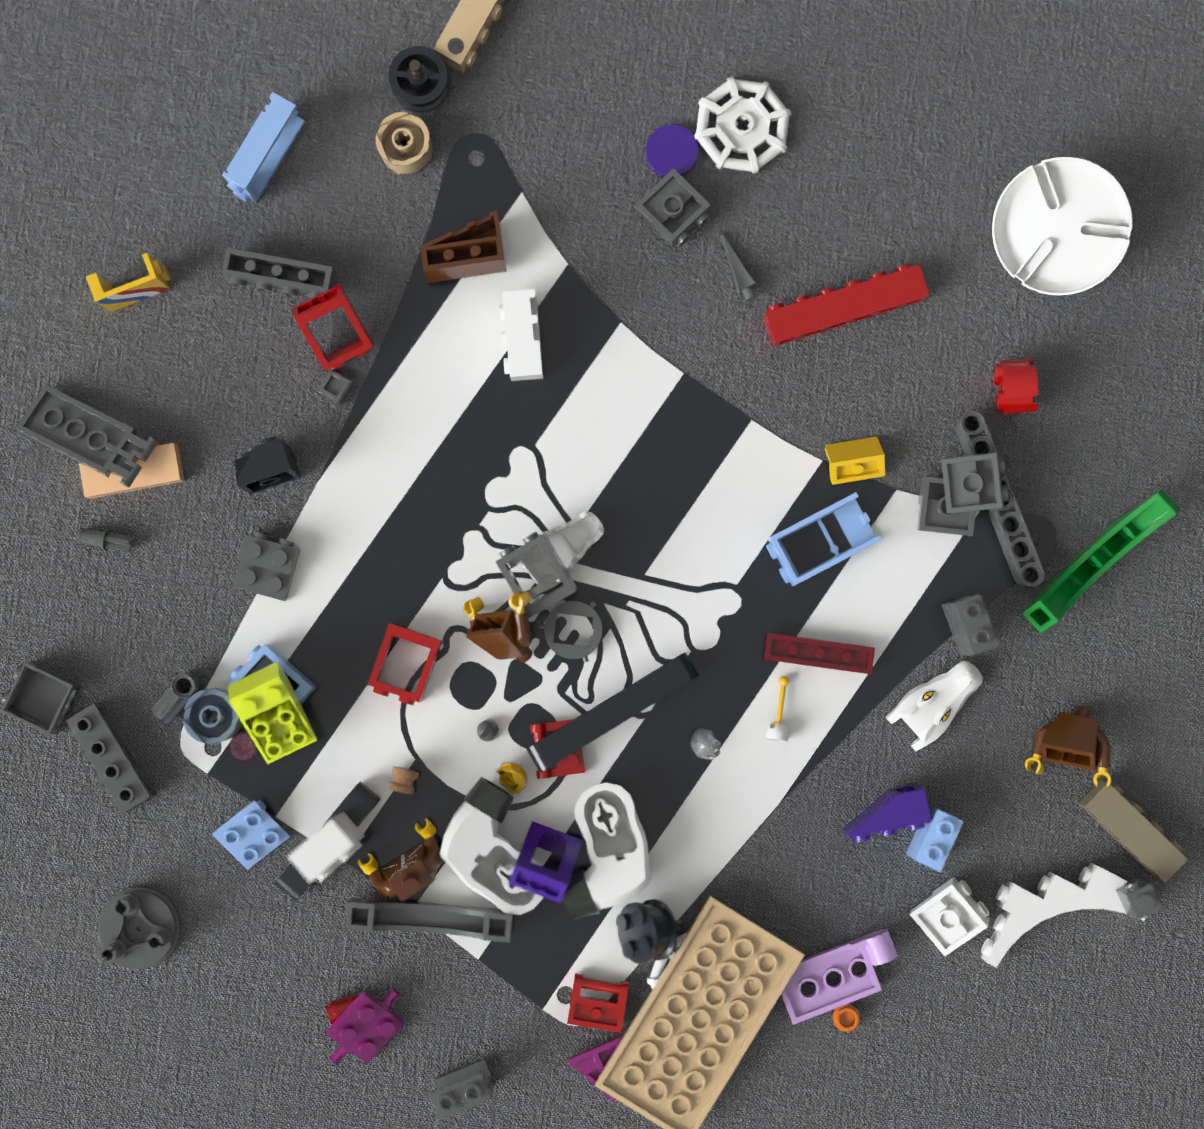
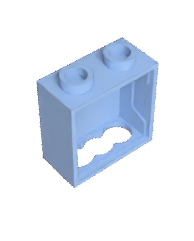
[906,805,963,872]

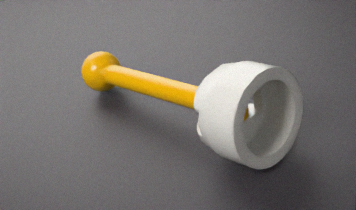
[766,676,789,742]

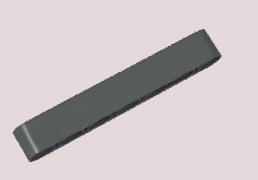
[955,411,1045,588]

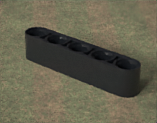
[275,781,381,901]

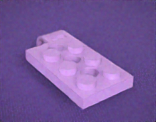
[781,929,898,1025]

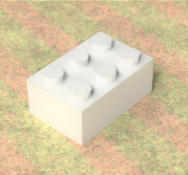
[288,811,365,883]

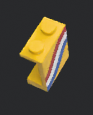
[86,253,171,312]

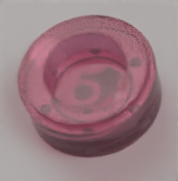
[230,733,259,760]

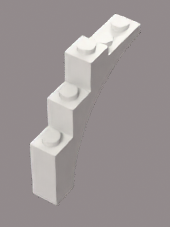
[981,863,1147,968]

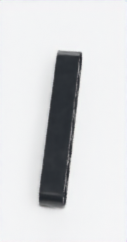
[526,652,699,773]

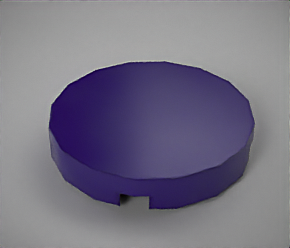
[646,124,698,177]

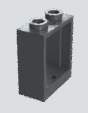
[496,531,578,619]

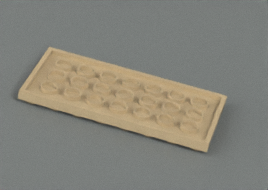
[595,895,804,1129]

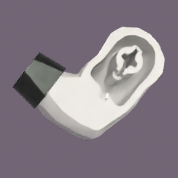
[440,777,543,915]
[563,783,651,920]

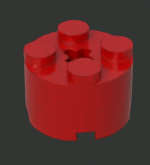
[993,358,1038,415]

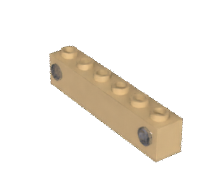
[433,0,504,73]

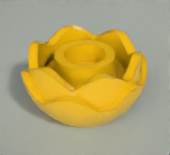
[497,762,527,794]

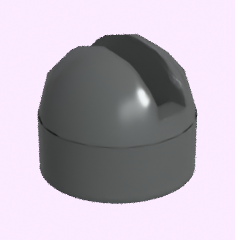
[477,720,499,742]

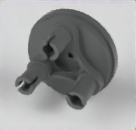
[98,887,181,970]

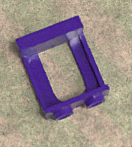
[508,821,583,903]

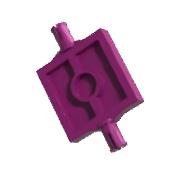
[326,988,405,1065]

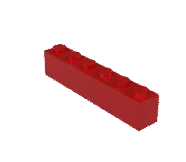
[763,264,929,347]

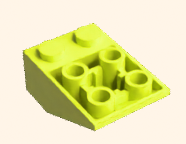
[228,662,317,764]

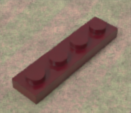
[763,633,875,674]

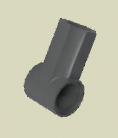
[151,672,202,724]

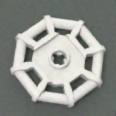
[694,77,792,174]

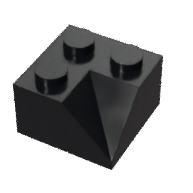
[235,437,301,495]

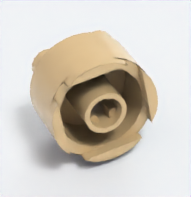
[376,112,433,174]

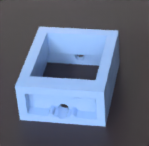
[228,644,317,704]

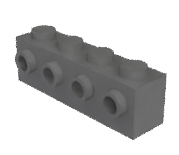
[221,247,337,299]
[66,703,157,814]

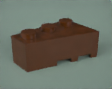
[420,209,507,283]

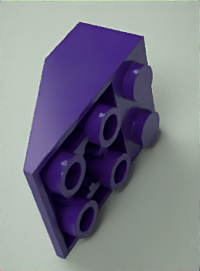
[842,784,932,842]

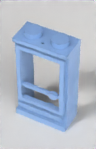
[222,92,305,203]
[766,492,881,586]

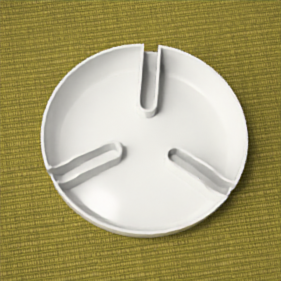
[992,157,1132,295]

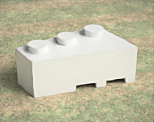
[499,289,543,381]

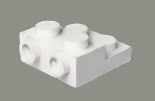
[910,877,990,956]

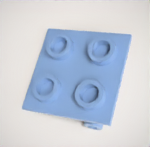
[212,800,290,870]

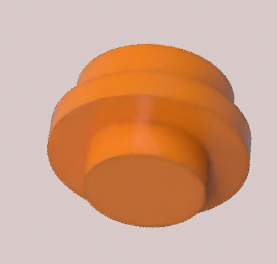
[832,1004,860,1032]

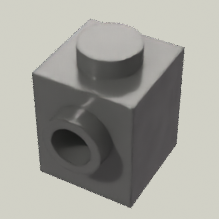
[1116,879,1162,920]

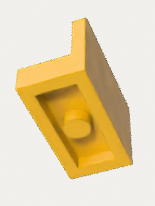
[825,437,885,485]

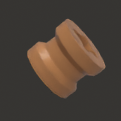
[387,766,419,795]

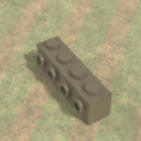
[1078,780,1188,883]

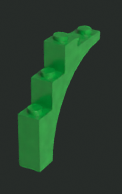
[1022,488,1180,633]

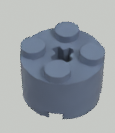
[183,688,243,744]

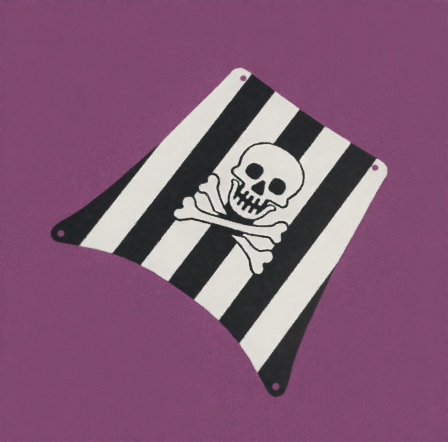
[180,133,1056,1026]

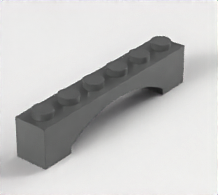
[345,897,514,943]

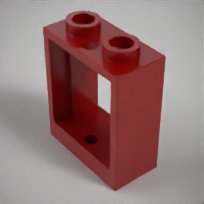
[292,284,373,371]
[368,623,443,705]

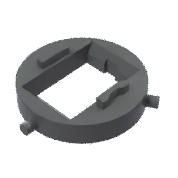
[539,601,602,663]

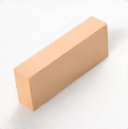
[79,443,185,499]

